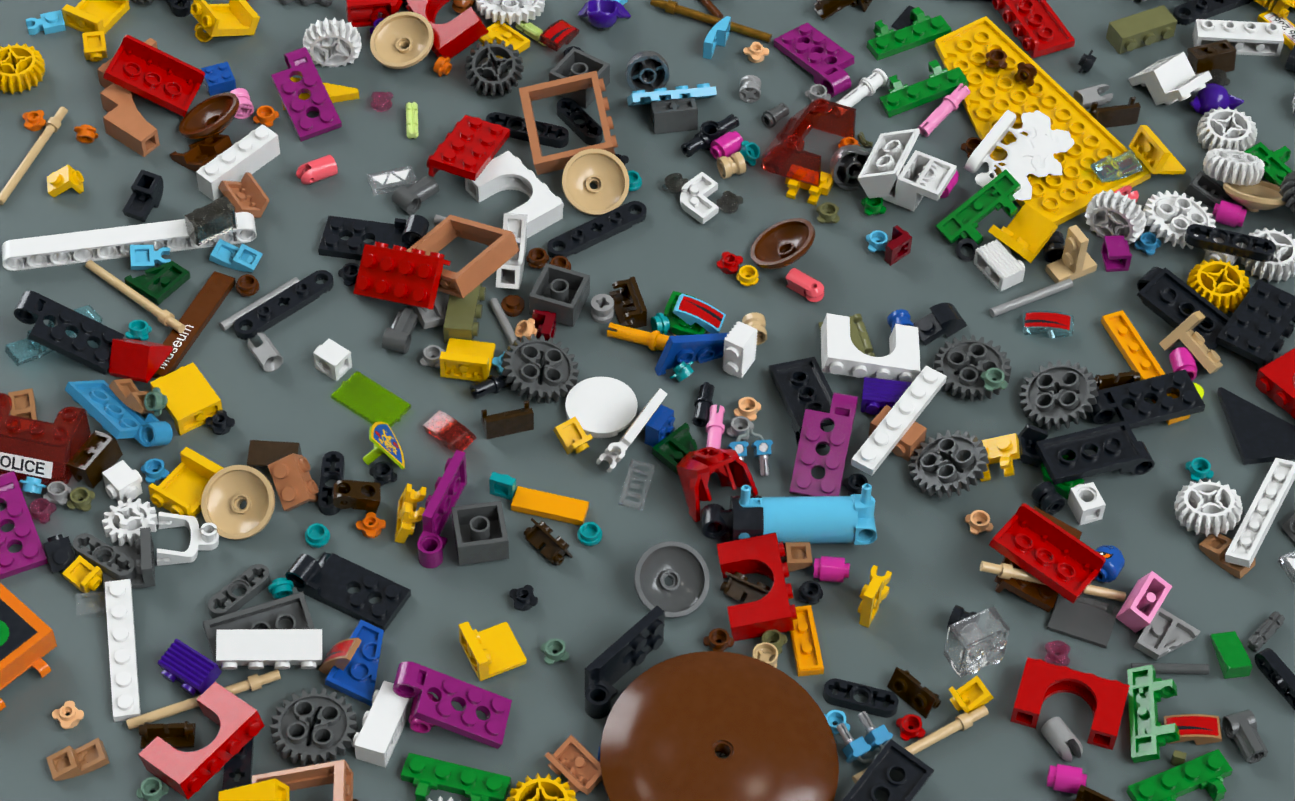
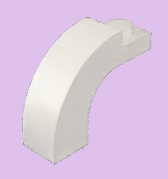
[496,213,528,289]

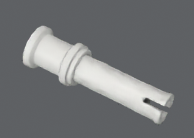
[832,68,888,116]

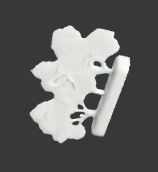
[964,110,1075,200]

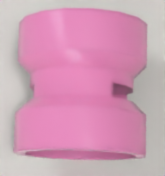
[230,88,254,119]

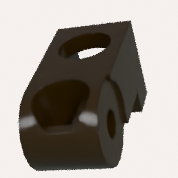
[333,480,381,514]

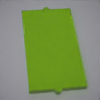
[331,371,411,428]

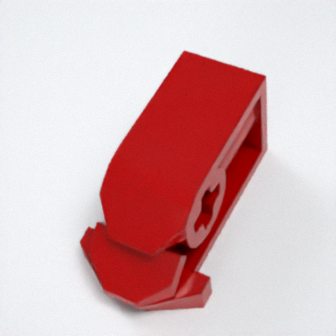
[345,0,403,27]

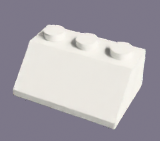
[857,128,921,198]

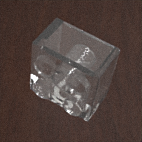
[944,606,1010,677]

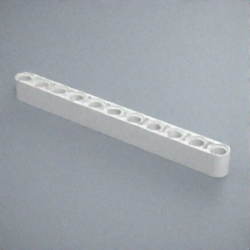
[2,212,257,271]

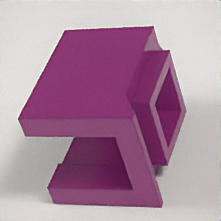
[1101,235,1132,272]

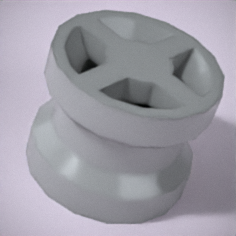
[739,75,761,103]
[591,294,614,323]

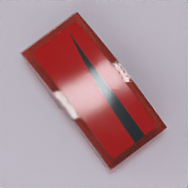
[539,19,580,52]

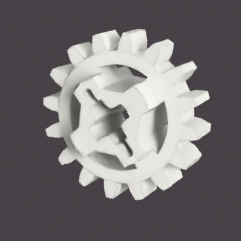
[102,498,158,546]

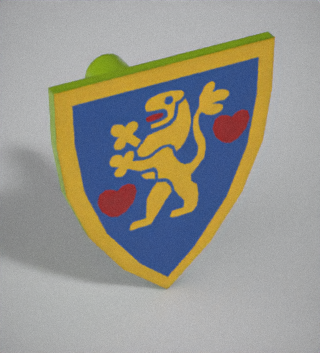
[363,421,405,470]

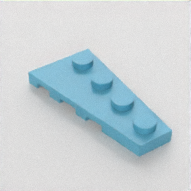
[627,83,717,106]

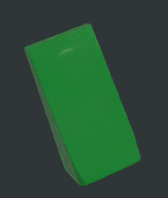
[1210,631,1252,679]

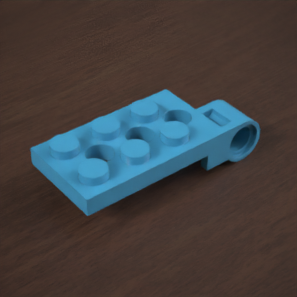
[65,380,173,447]

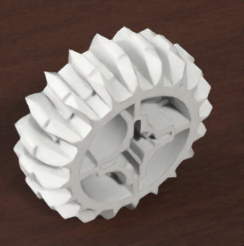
[303,17,362,68]
[1196,106,1257,151]
[1203,148,1265,186]
[1085,189,1147,245]
[1241,227,1295,283]
[1174,479,1243,537]

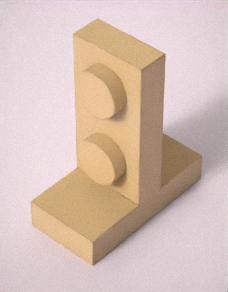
[1045,225,1097,284]
[1159,310,1223,374]

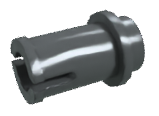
[761,103,789,127]

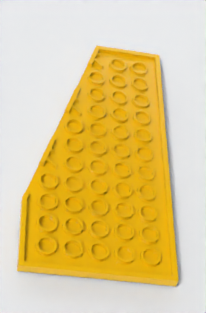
[935,16,1152,226]

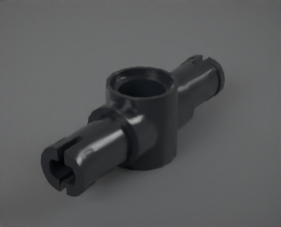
[681,114,739,157]

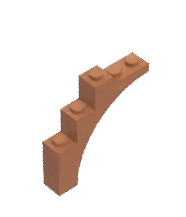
[97,38,160,157]

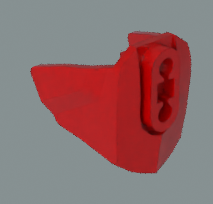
[676,447,758,522]

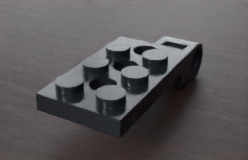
[14,291,124,375]
[1089,369,1205,429]
[842,739,934,801]

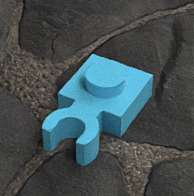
[26,10,66,35]
[129,245,171,270]

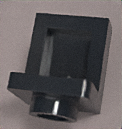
[1017,424,1048,468]
[44,534,75,574]

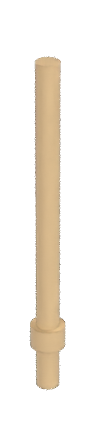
[0,106,68,205]
[85,260,186,333]
[980,561,1126,602]
[126,669,281,730]
[852,705,989,784]

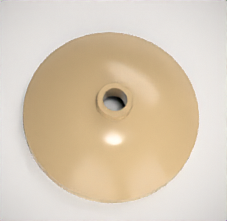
[370,12,434,69]
[562,149,629,216]
[1223,180,1286,212]
[201,465,275,540]

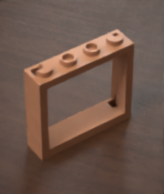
[519,71,618,175]
[407,215,520,298]
[252,759,353,801]

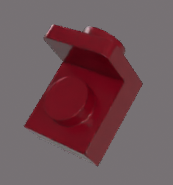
[884,225,912,266]
[532,310,556,341]

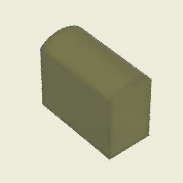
[1170,750,1187,766]

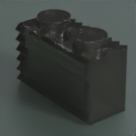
[184,196,238,246]

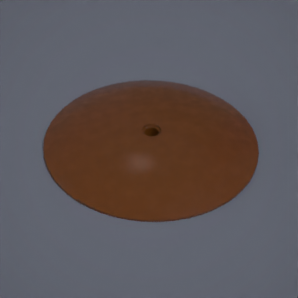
[600,651,839,801]

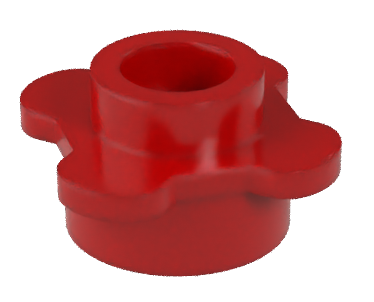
[717,252,743,275]
[896,714,926,741]

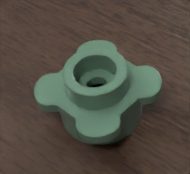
[980,368,1008,391]
[144,387,168,416]
[541,638,569,665]
[136,777,169,801]

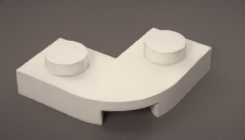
[680,172,719,224]

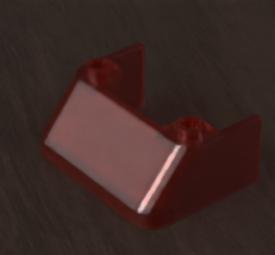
[761,99,856,187]

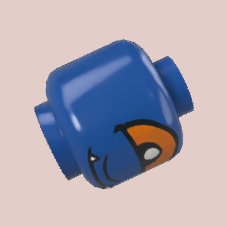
[1095,545,1125,582]

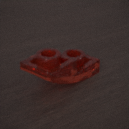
[423,410,476,452]

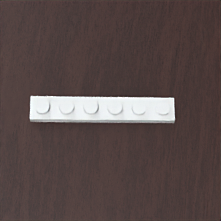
[851,366,947,476]
[1225,458,1295,568]
[104,579,141,722]

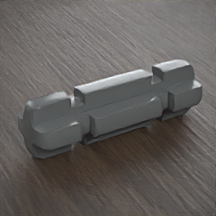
[1247,612,1285,652]

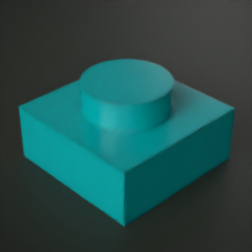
[489,472,516,501]

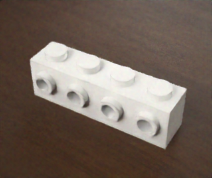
[1192,19,1284,57]
[196,124,280,201]
[216,629,322,670]

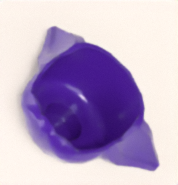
[578,0,631,29]
[1189,83,1244,115]

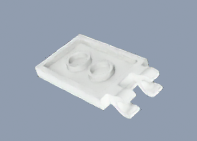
[596,388,667,473]

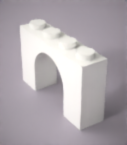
[465,151,564,238]
[821,313,921,382]

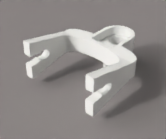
[157,512,219,566]

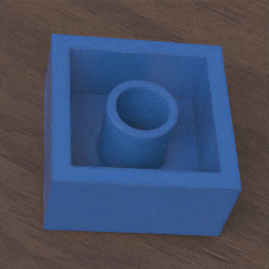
[201,62,236,96]
[645,405,675,447]

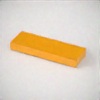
[511,486,589,526]
[789,605,824,677]

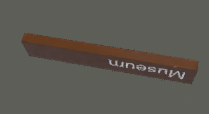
[153,271,236,378]

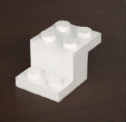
[1128,52,1212,106]
[883,150,957,211]

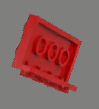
[992,0,1075,58]
[103,35,205,117]
[427,115,510,181]
[353,241,451,310]
[989,503,1106,604]

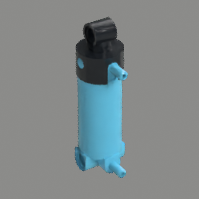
[701,483,877,545]

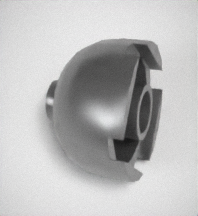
[626,51,670,92]
[829,145,870,190]

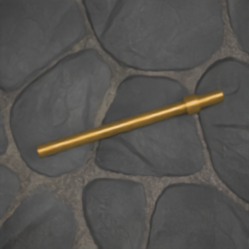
[650,0,772,42]

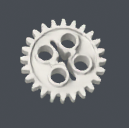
[476,0,545,25]
[1143,190,1216,249]

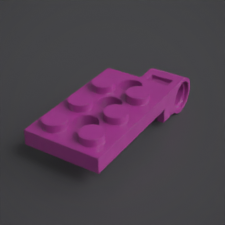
[774,23,855,98]
[271,47,342,142]
[789,392,858,496]
[417,450,467,568]
[0,471,48,580]
[393,661,512,749]

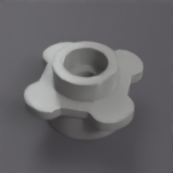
[805,84,831,106]
[420,345,446,368]
[727,416,754,441]
[43,481,72,505]

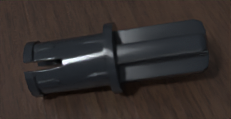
[470,374,513,399]
[692,382,715,427]

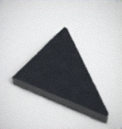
[1217,387,1295,465]

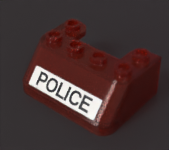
[0,393,91,487]

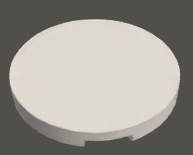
[565,377,638,438]

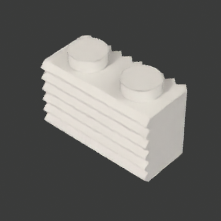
[974,239,1025,292]
[722,321,758,378]

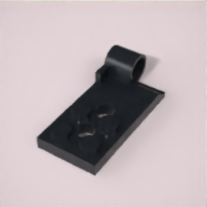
[318,215,429,261]
[1137,267,1230,350]
[769,357,834,449]
[1035,420,1155,485]
[285,552,411,632]
[585,606,665,719]

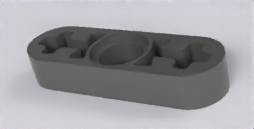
[73,533,137,580]
[208,564,271,618]

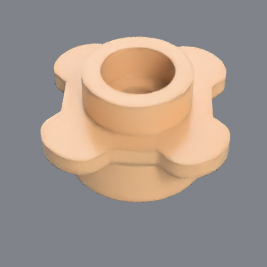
[743,42,769,63]
[515,318,538,342]
[734,397,761,421]
[965,510,993,535]
[52,701,84,729]

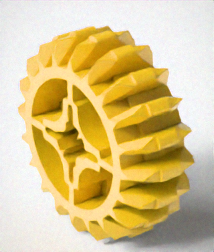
[0,43,45,95]
[1186,258,1250,314]
[506,773,577,801]

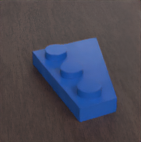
[655,333,729,376]
[325,620,384,707]

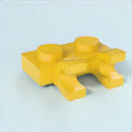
[479,21,531,58]
[785,163,834,206]
[980,433,1020,482]
[394,483,427,544]
[857,565,892,628]

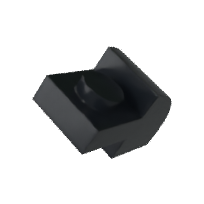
[122,169,164,222]
[913,303,967,346]

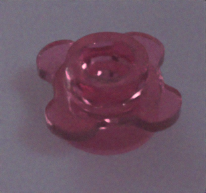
[371,92,393,112]
[29,498,57,524]
[1044,640,1071,666]

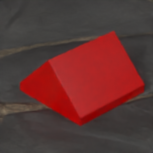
[109,339,173,383]

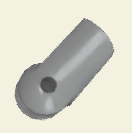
[1073,84,1113,109]
[248,333,283,372]
[1041,717,1083,762]

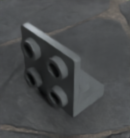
[102,527,155,591]

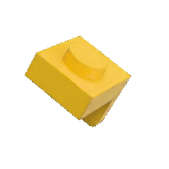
[82,30,108,62]
[47,165,84,198]
[553,416,593,454]
[62,555,103,595]
[948,675,994,713]

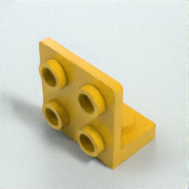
[1129,125,1186,175]
[988,204,1058,263]
[439,338,496,382]
[458,621,527,681]

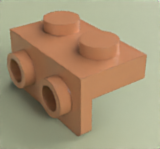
[218,172,269,218]
[267,453,319,511]
[544,735,602,795]

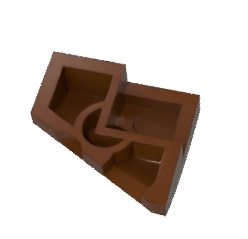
[170,134,232,171]

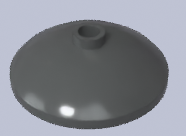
[634,541,710,618]

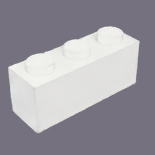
[352,681,413,768]

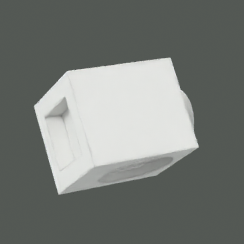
[313,339,352,382]
[1067,482,1106,525]

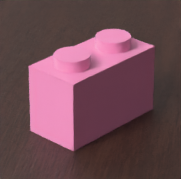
[1115,571,1172,633]

